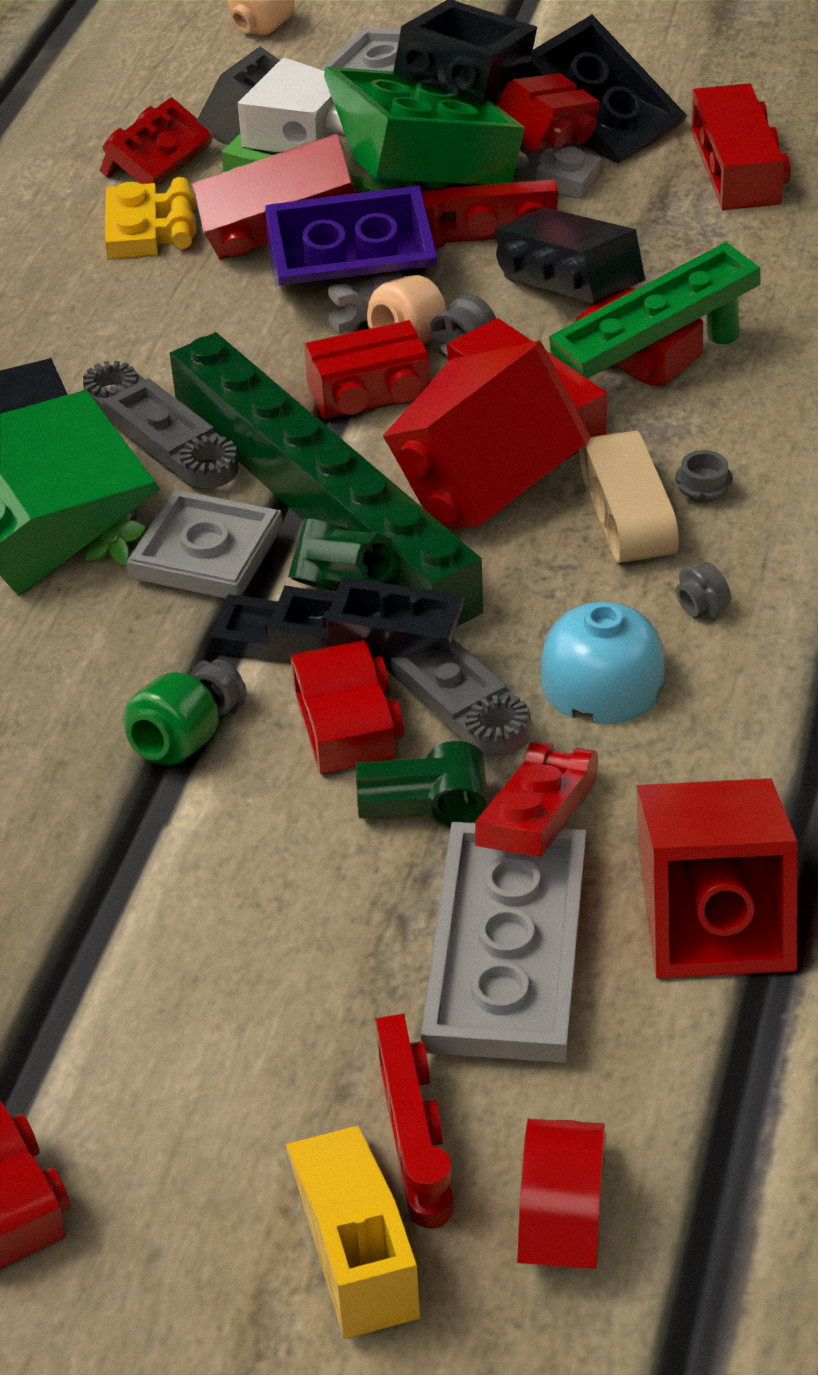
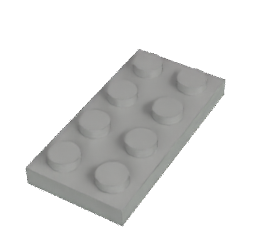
[421,822,586,1063]

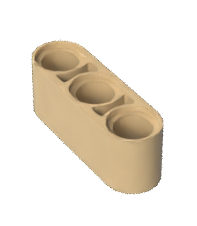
[578,430,679,564]

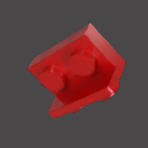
[100,97,213,186]

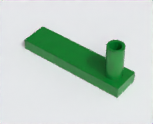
[549,242,761,379]

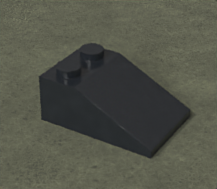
[522,14,688,164]

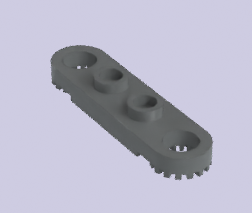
[83,361,239,488]
[383,638,534,756]

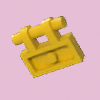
[105,177,197,260]

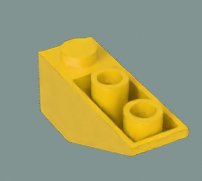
[286,1125,420,1339]

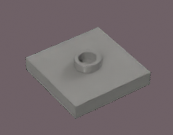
[126,489,283,598]

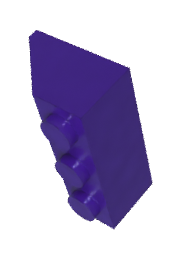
[265,185,437,287]

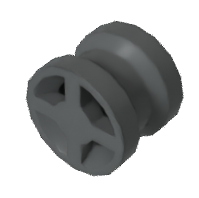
[429,294,496,358]

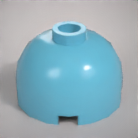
[540,601,666,724]

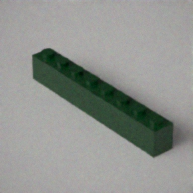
[169,332,483,627]

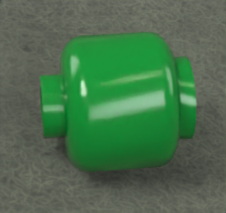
[123,672,219,766]

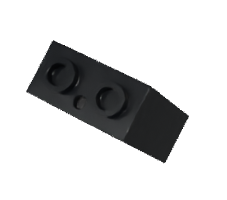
[393,0,538,104]

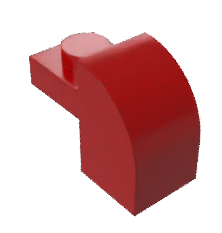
[517,1118,606,1269]

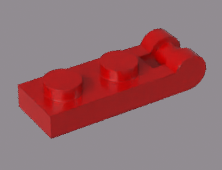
[421,179,558,249]
[475,741,598,857]
[375,1013,453,1228]

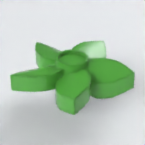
[85,514,148,567]

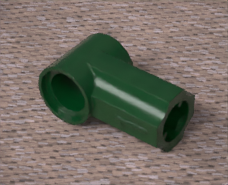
[288,519,400,591]
[356,741,488,829]

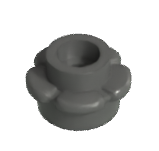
[675,450,733,503]
[676,562,731,621]
[191,659,247,718]

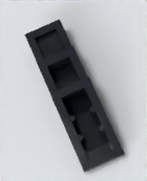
[210,577,464,661]

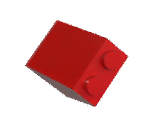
[383,340,591,530]
[637,778,797,978]

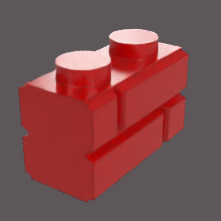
[496,73,600,152]
[304,320,430,420]

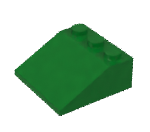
[324,66,525,189]
[0,390,160,596]

